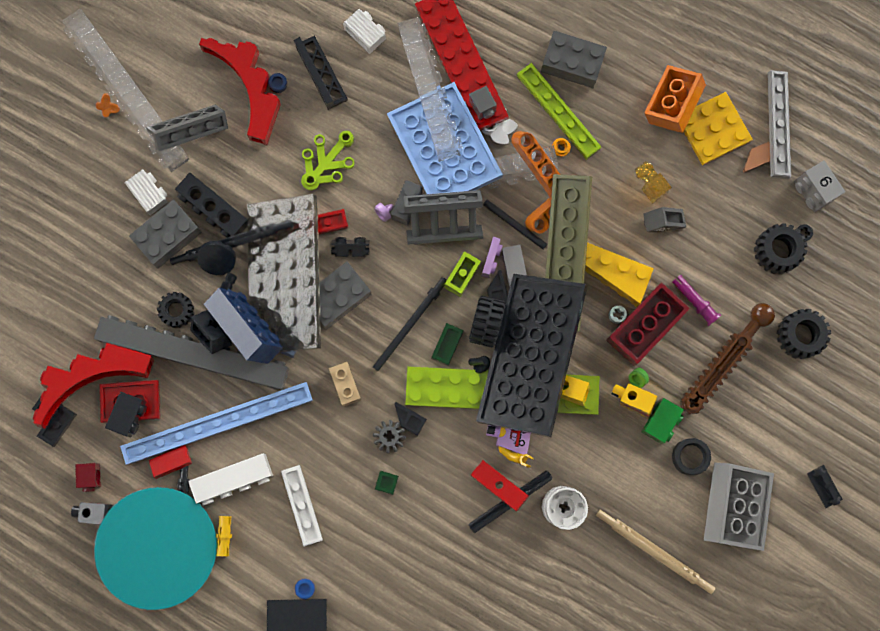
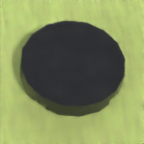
[197,241,236,276]

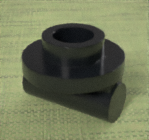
[468,356,490,374]

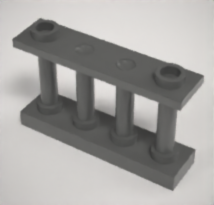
[404,190,483,245]

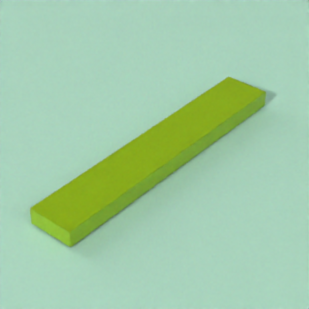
[517,63,601,160]

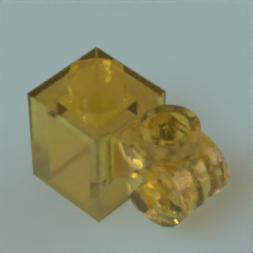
[635,161,672,204]

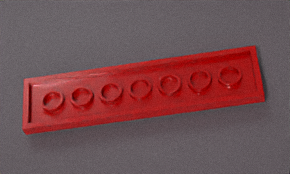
[415,0,509,131]

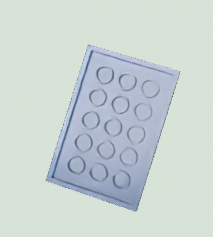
[387,82,503,194]

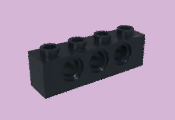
[175,172,250,238]

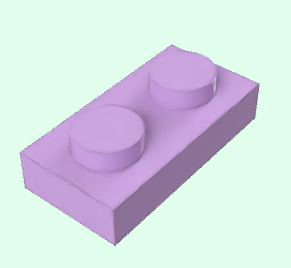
[482,237,503,278]

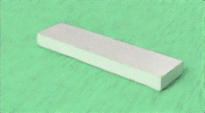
[281,465,323,546]

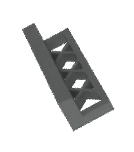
[146,104,228,151]

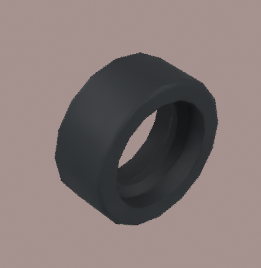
[672,438,711,476]

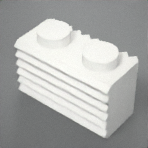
[343,9,386,54]
[125,170,168,216]

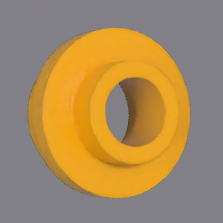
[552,138,571,157]

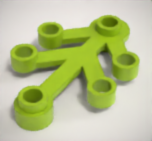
[301,131,355,190]

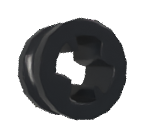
[795,224,813,242]

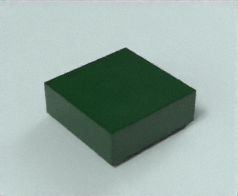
[375,471,399,495]

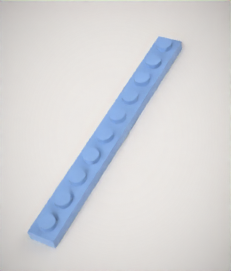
[120,382,313,465]

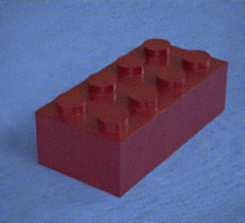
[606,282,690,366]

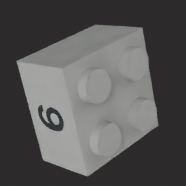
[794,160,845,213]

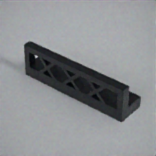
[293,35,348,110]

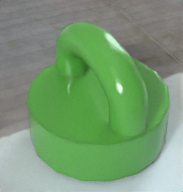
[629,367,649,388]

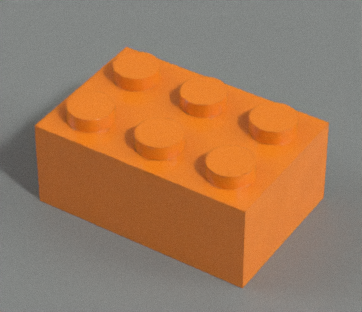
[644,65,706,133]

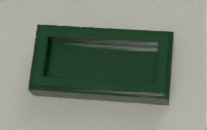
[431,323,464,366]

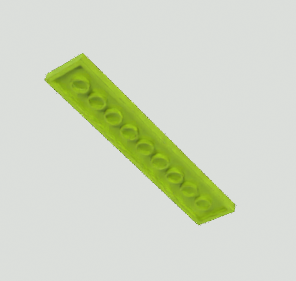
[405,366,600,415]

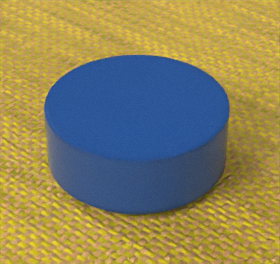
[295,579,315,599]

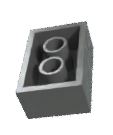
[541,31,607,88]
[129,199,202,269]
[301,262,372,330]

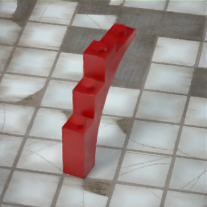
[199,38,281,145]
[33,343,154,429]

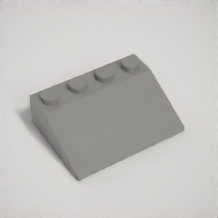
[704,462,774,551]

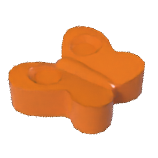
[96,93,120,117]

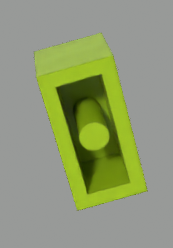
[444,251,481,297]

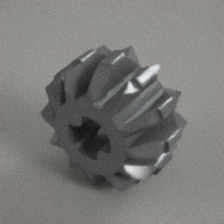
[373,420,406,453]

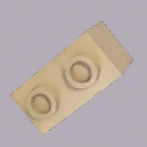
[329,362,361,407]

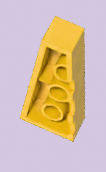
[585,242,654,307]

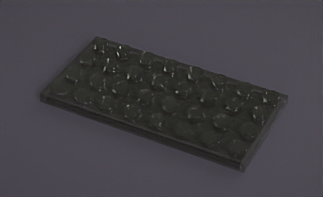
[247,194,321,353]

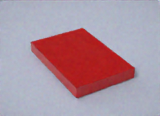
[99,380,160,423]

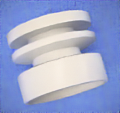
[542,486,588,530]

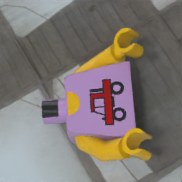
[486,425,534,468]

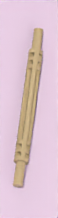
[595,509,715,594]

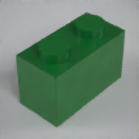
[641,398,684,444]

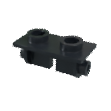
[331,237,370,257]
[806,465,843,509]

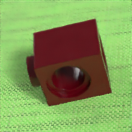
[75,463,101,492]

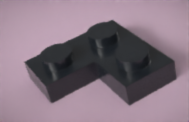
[32,396,77,447]

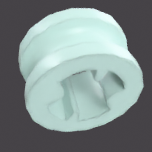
[608,306,627,324]

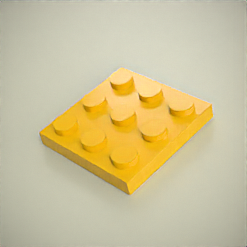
[684,92,753,166]

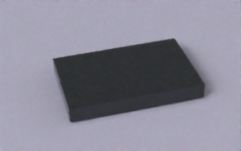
[267,599,327,631]

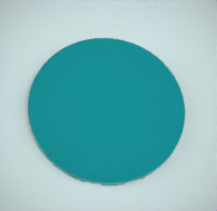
[94,487,217,610]

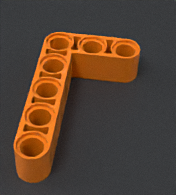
[511,131,561,234]

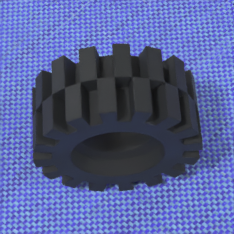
[157,292,194,328]

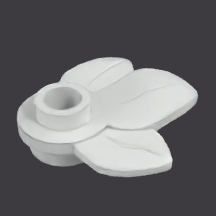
[482,108,518,145]

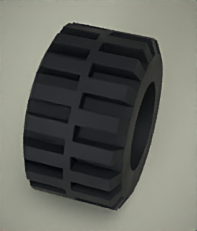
[754,223,807,274]
[469,296,505,348]
[776,309,831,359]

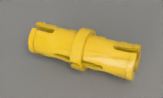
[216,516,232,556]

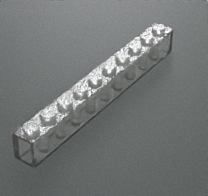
[62,8,190,172]

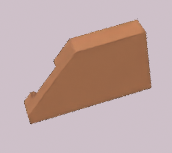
[743,142,770,173]

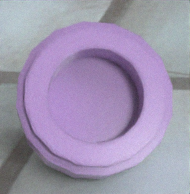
[374,203,394,222]

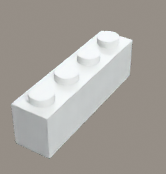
[188,453,273,506]

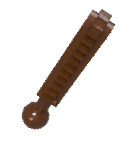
[680,303,775,415]

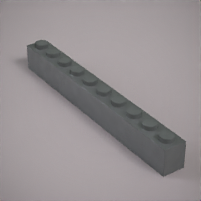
[94,315,289,390]

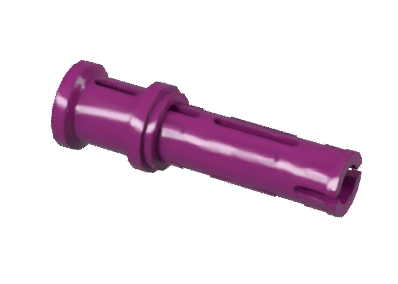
[672,275,721,326]

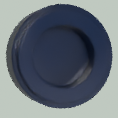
[268,73,287,93]

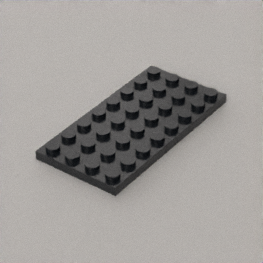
[476,274,588,438]

